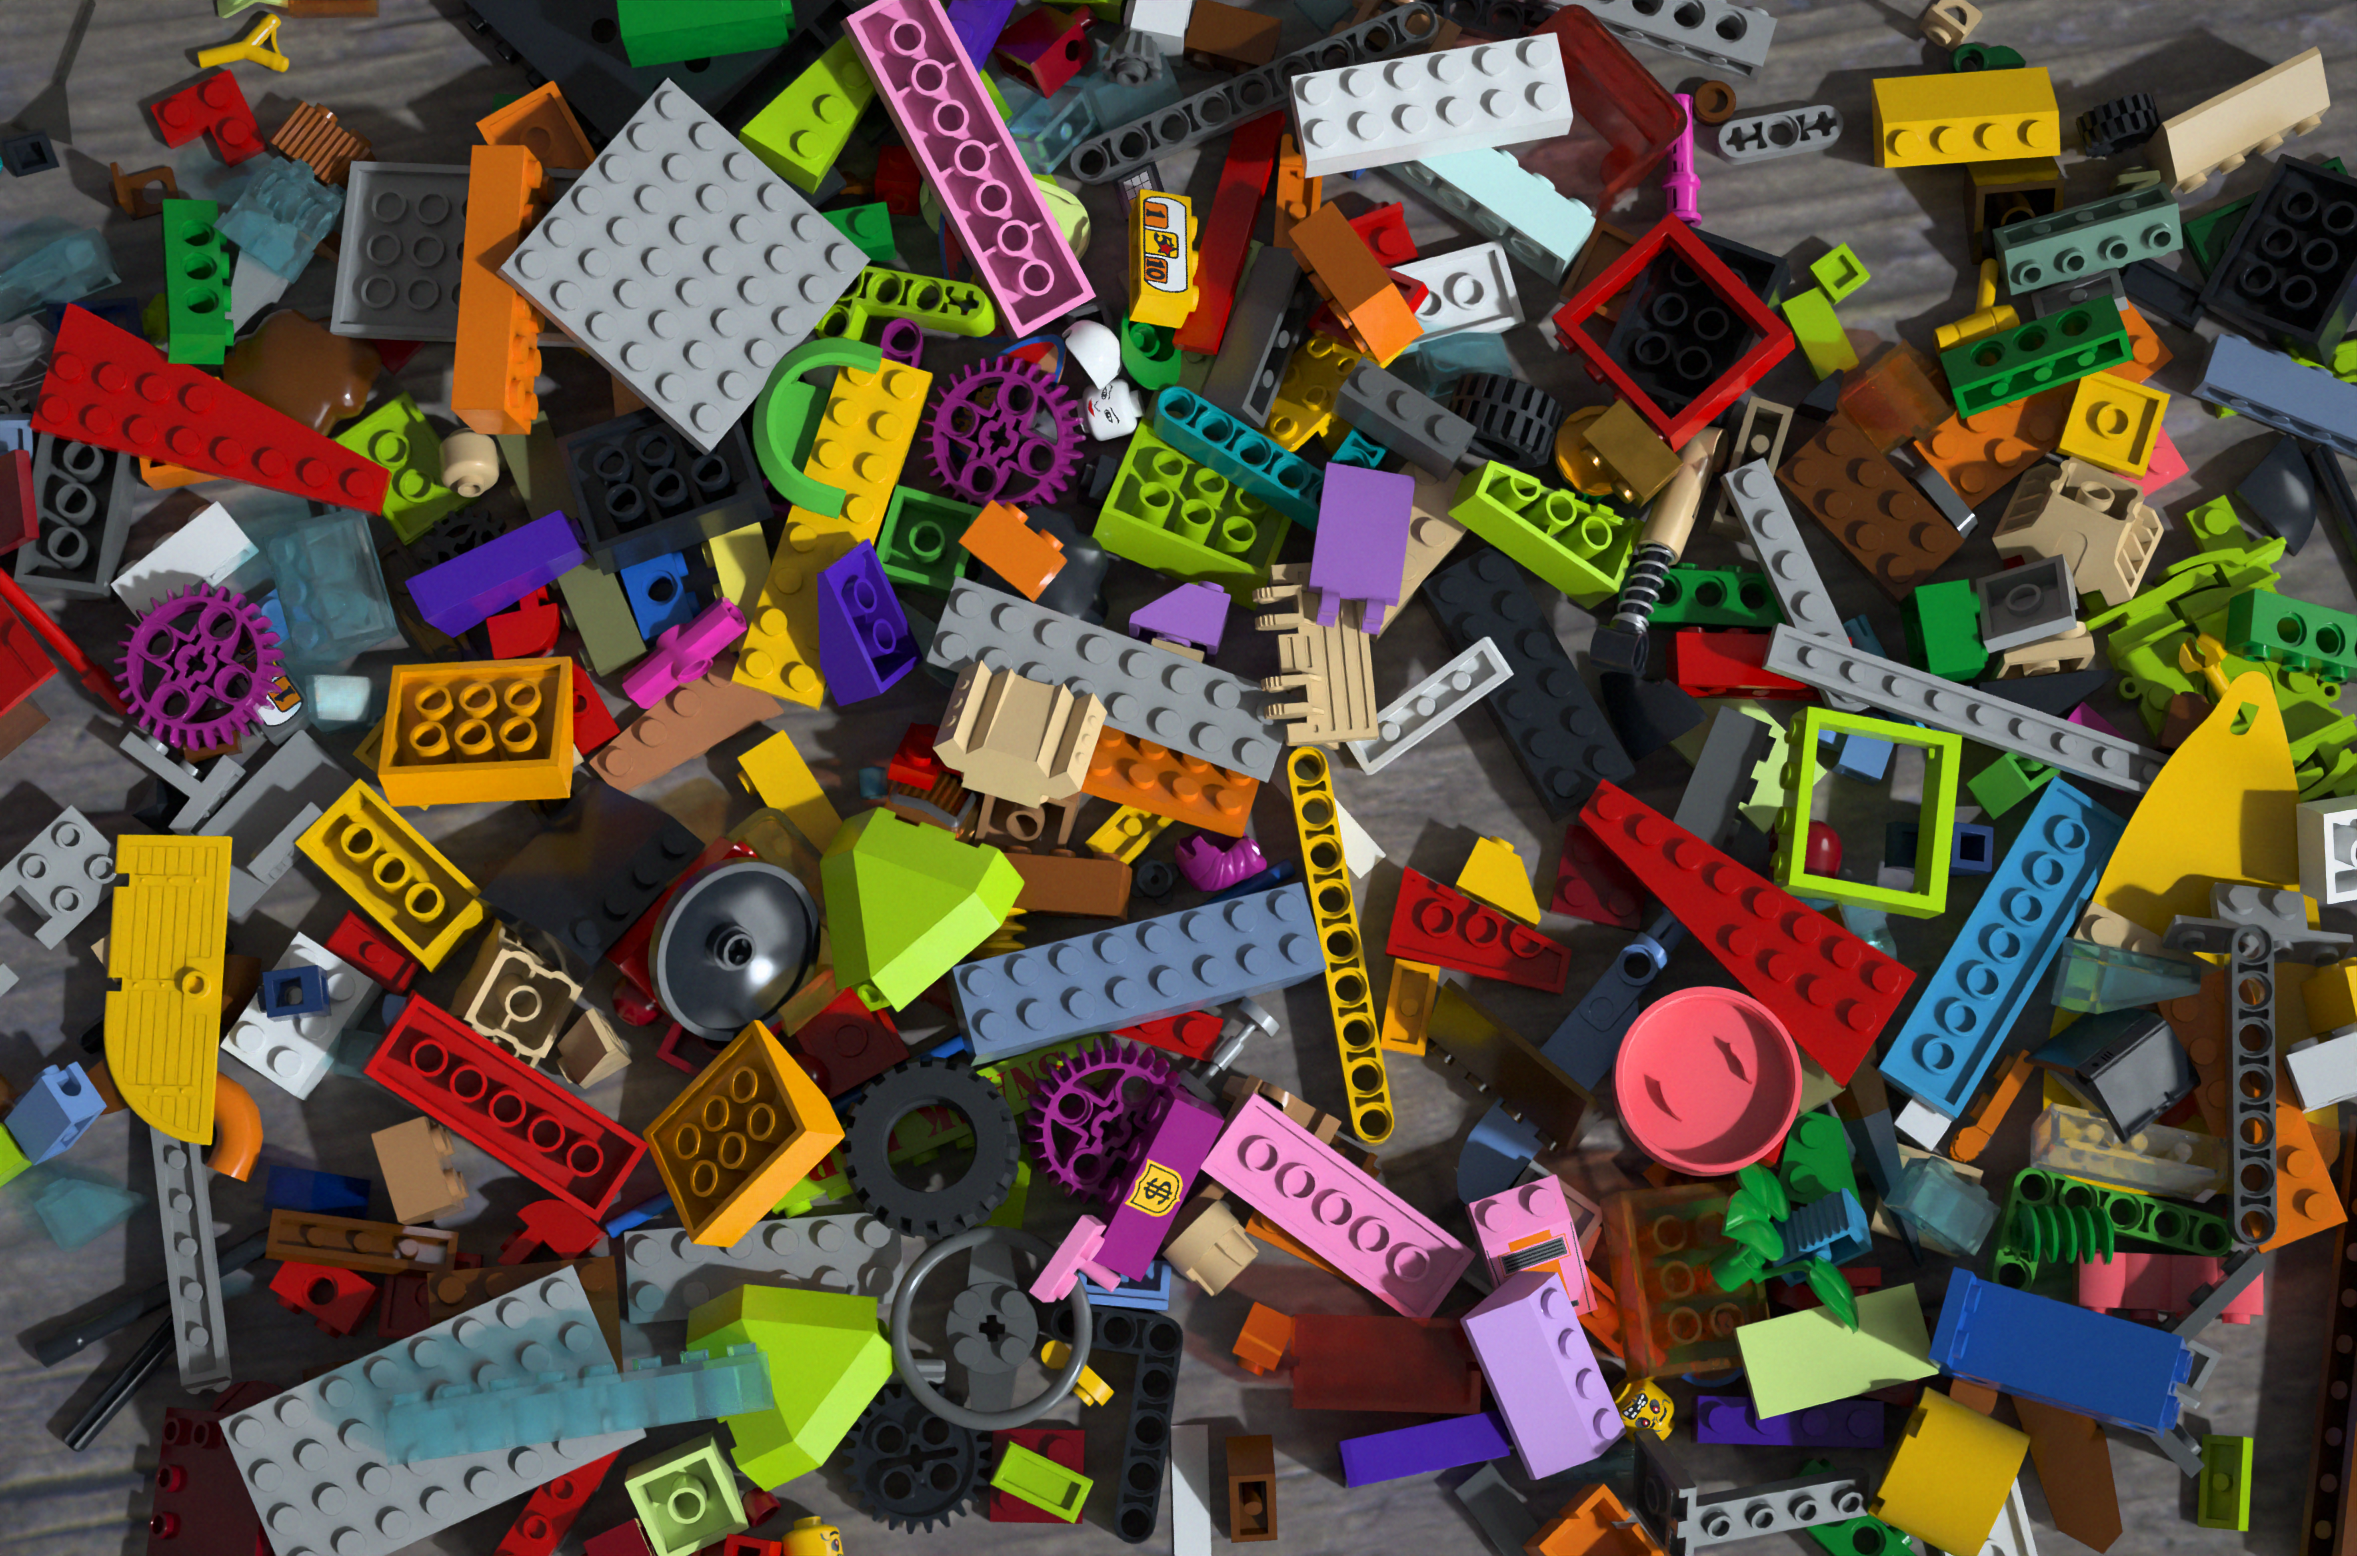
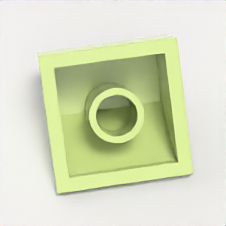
[624,1430,749,1556]

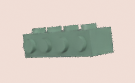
[1992,182,2183,295]

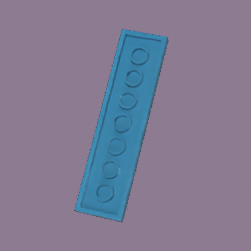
[1877,776,2129,1122]

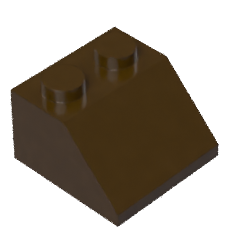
[1963,156,2065,265]

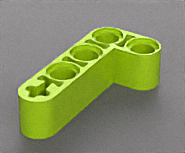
[814,266,999,343]

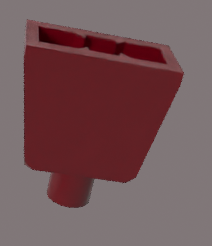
[991,4,1098,99]

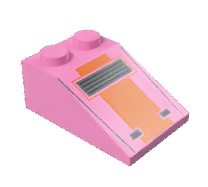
[1465,1174,1598,1316]

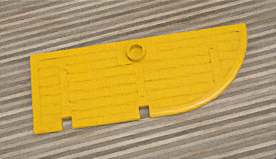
[103,835,232,1145]

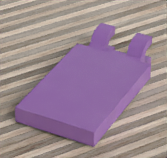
[1307,462,1416,635]

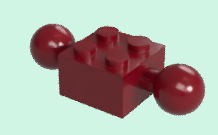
[612,974,831,1097]

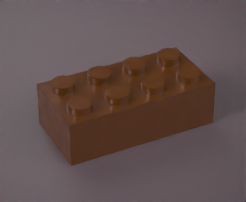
[1773,412,1965,608]

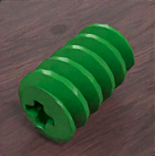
[2011,1203,2114,1265]

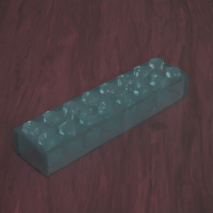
[381,1341,775,1466]

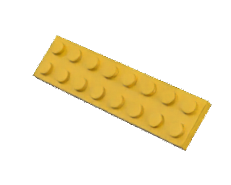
[731,357,933,711]

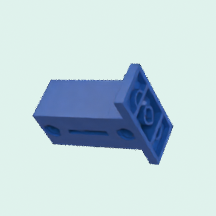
[1928,1266,2193,1439]

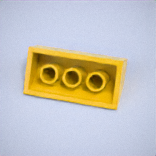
[1871,67,2060,168]

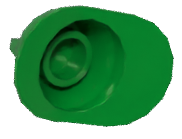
[1114,303,1181,392]

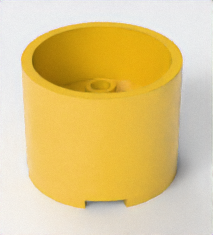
[1867,1386,2030,1556]

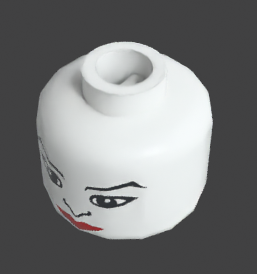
[1077,379,1145,441]

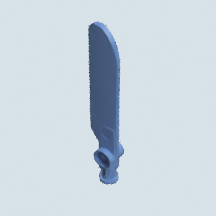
[1456,905,1691,1205]

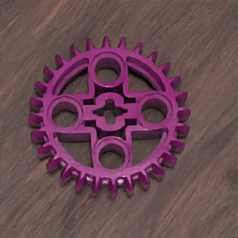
[920,356,1086,510]
[114,583,286,751]
[1023,1037,1188,1207]

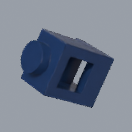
[257,965,332,1022]

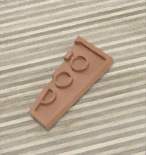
[588,647,785,794]

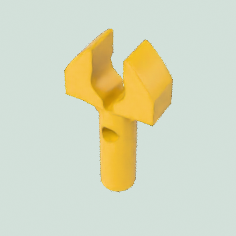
[2179,631,2241,706]

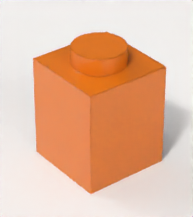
[1231,1302,1297,1377]

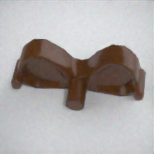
[834,171,876,203]

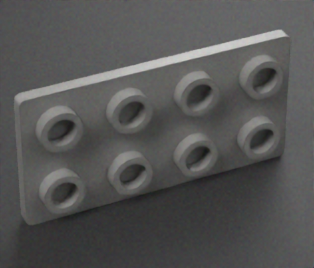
[194,730,356,918]

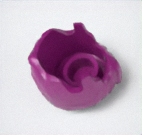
[1174,828,1267,893]

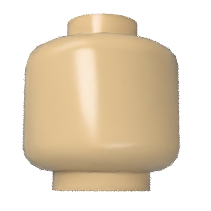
[438,428,499,497]

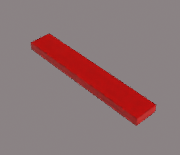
[1172,110,1287,356]

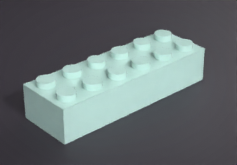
[1381,147,1596,286]

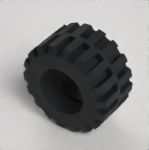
[1447,372,1564,468]

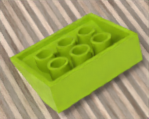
[1092,417,1297,611]

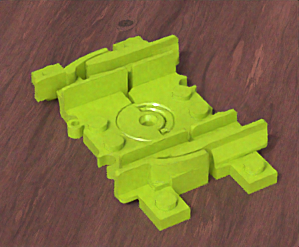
[2075,495,2357,803]

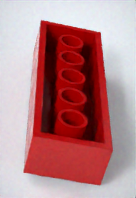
[361,990,649,1222]

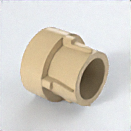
[1162,1200,1259,1297]

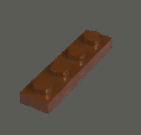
[265,1208,459,1279]

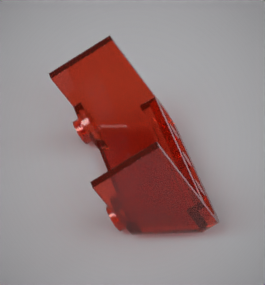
[1527,4,1688,223]

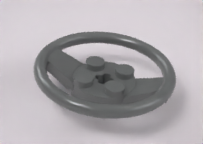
[889,1225,1092,1431]

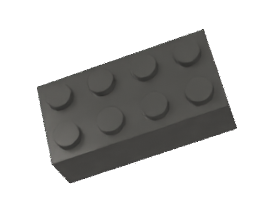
[14,433,140,605]

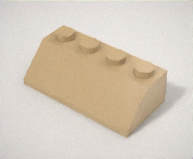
[2142,46,2331,194]

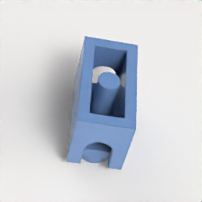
[4,1061,107,1165]

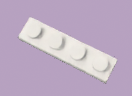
[1346,637,1514,776]

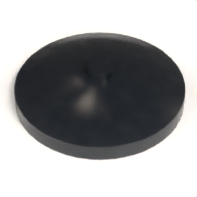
[648,857,821,1041]

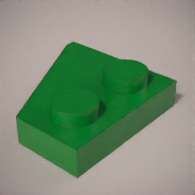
[1777,1111,1862,1208]

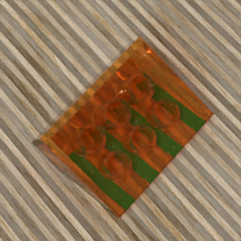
[1600,1180,1770,1383]

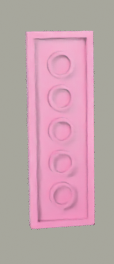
[1200,1091,1476,1328]

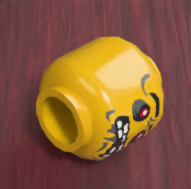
[1610,1377,1675,1445]
[781,1516,844,1556]

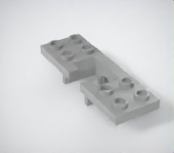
[0,803,130,997]

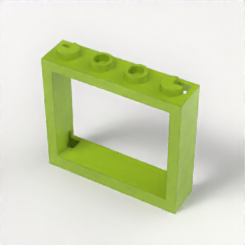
[1770,706,1962,919]

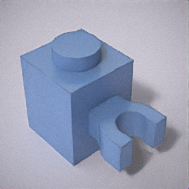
[1817,712,1894,787]

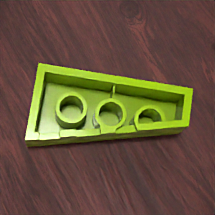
[738,34,877,195]
[1447,460,1646,610]

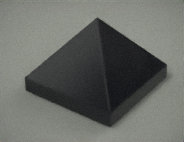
[2,127,60,178]
[132,778,189,835]

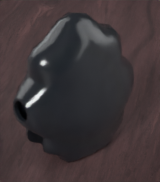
[972,503,1109,626]

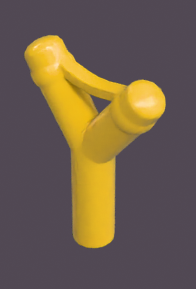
[198,13,289,72]

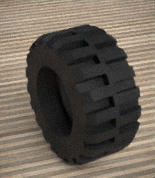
[840,1057,1021,1240]

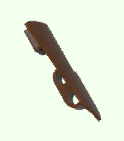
[2009,1394,2123,1554]

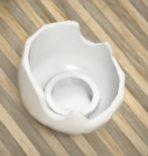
[1062,320,1123,390]

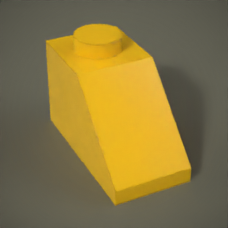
[1453,835,1541,930]

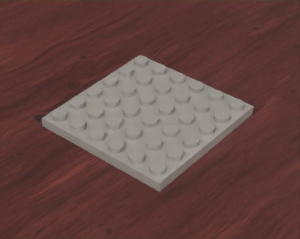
[496,78,871,456]

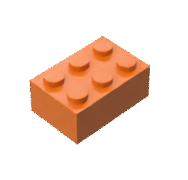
[1288,200,1424,364]

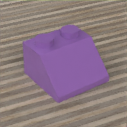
[1129,581,1231,664]

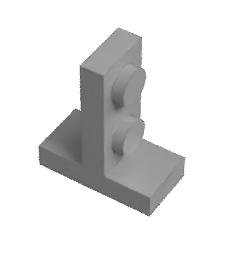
[119,732,248,836]

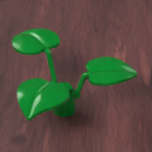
[1709,1162,1859,1334]

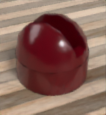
[741,1487,781,1529]

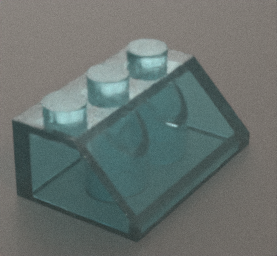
[262,510,399,666]

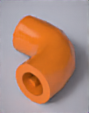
[206,1070,264,1183]

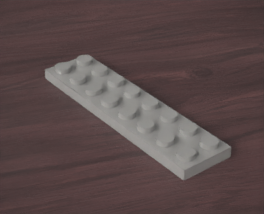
[926,576,1299,783]

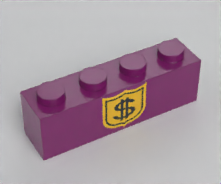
[1091,1085,1225,1282]

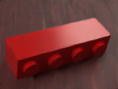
[1665,627,1852,702]

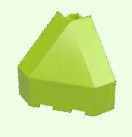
[820,806,1025,1012]
[686,1284,896,1492]

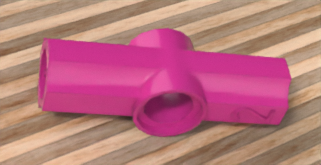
[622,596,747,710]

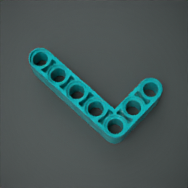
[1153,386,1390,533]

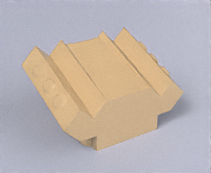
[1992,456,2164,607]
[932,659,1107,809]
[447,917,583,1068]

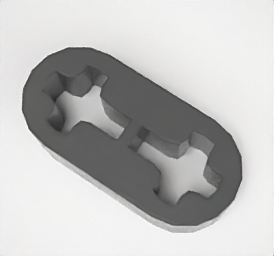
[1906,463,1979,539]

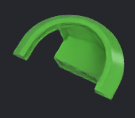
[749,338,883,519]

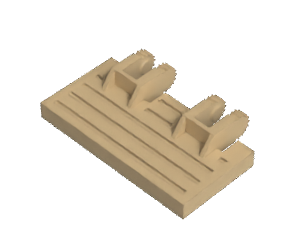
[1252,563,1379,746]

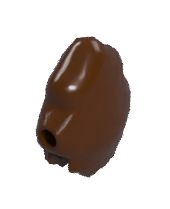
[219,309,382,437]

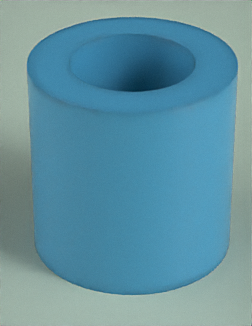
[858,767,889,800]

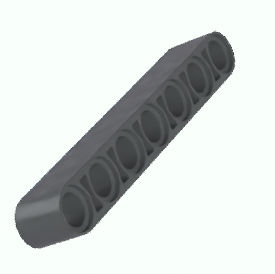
[2224,924,2277,1246]

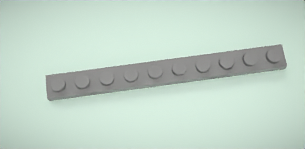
[1761,622,2171,797]

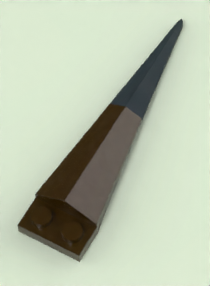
[1816,902,1924,1268]

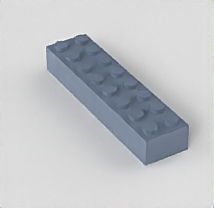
[946,882,1327,1066]

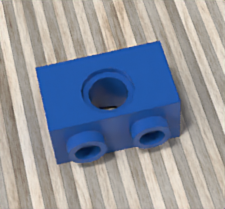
[620,550,702,648]

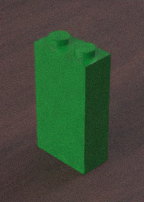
[617,0,796,68]

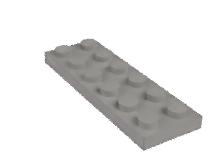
[624,1212,904,1325]

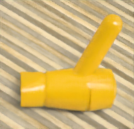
[1932,258,2020,357]

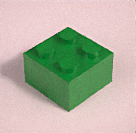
[1899,579,1989,685]

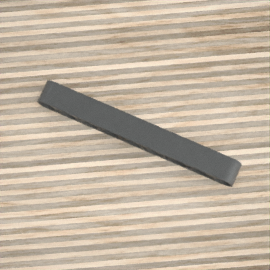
[1070,1,1439,187]

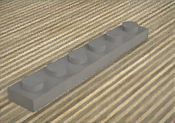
[1720,458,1871,714]
[150,1126,232,1390]

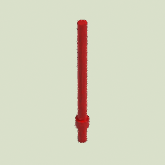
[0,567,132,717]

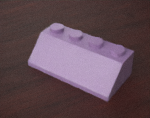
[1460,1271,1627,1480]

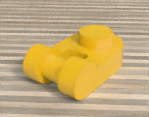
[1041,1340,1115,1407]

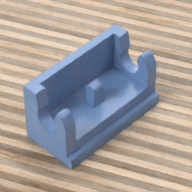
[1078,1260,1172,1312]

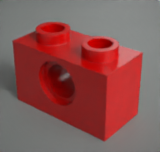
[269,1261,384,1339]

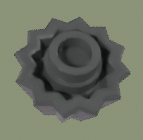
[1101,30,1162,90]

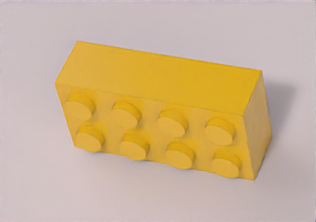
[295,778,493,975]

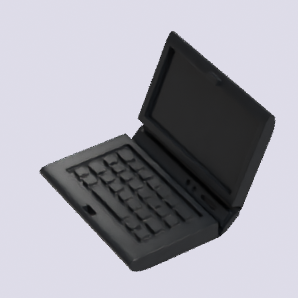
[2023,1001,2201,1144]

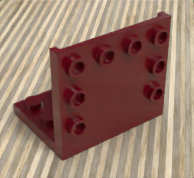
[146,1407,276,1556]

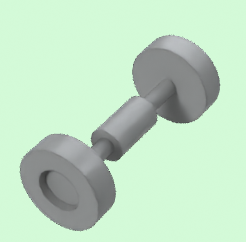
[1178,997,1280,1105]

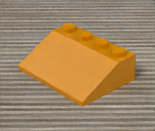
[377,656,574,807]
[642,1020,845,1248]

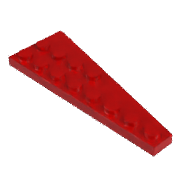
[30,303,392,517]
[1578,778,1917,1090]

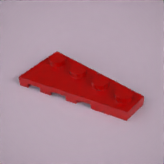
[1385,866,1572,996]

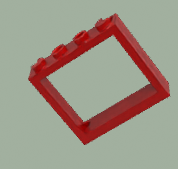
[1552,212,1795,453]

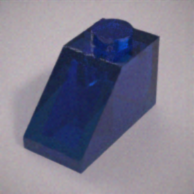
[263,1165,371,1220]

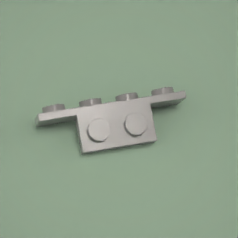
[2162,882,2354,968]

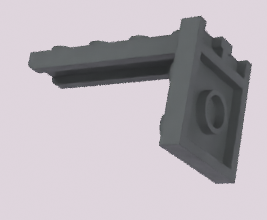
[2147,1247,2266,1478]
[1632,1428,1870,1556]

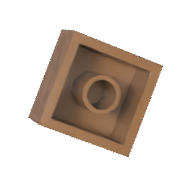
[371,1116,469,1227]

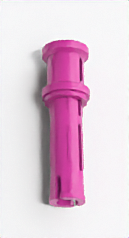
[1661,94,1702,227]

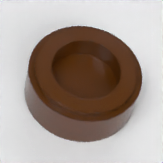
[1692,80,1736,127]

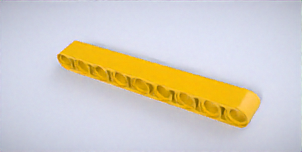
[1286,746,1394,1146]

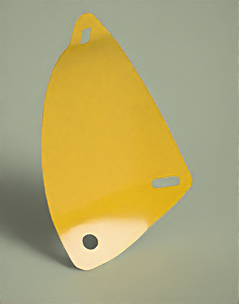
[2043,671,2340,1197]

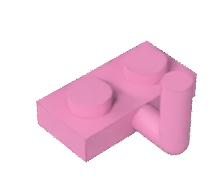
[1029,1215,1121,1303]

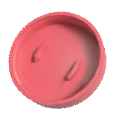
[1611,986,1802,1176]

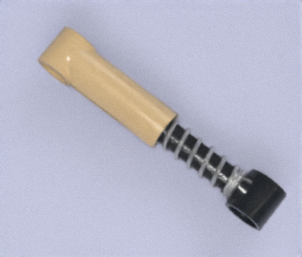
[1590,426,1729,676]

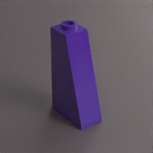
[405,510,592,638]
[1335,1410,1515,1488]

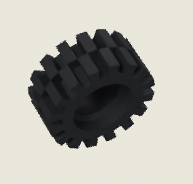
[2075,93,2162,158]

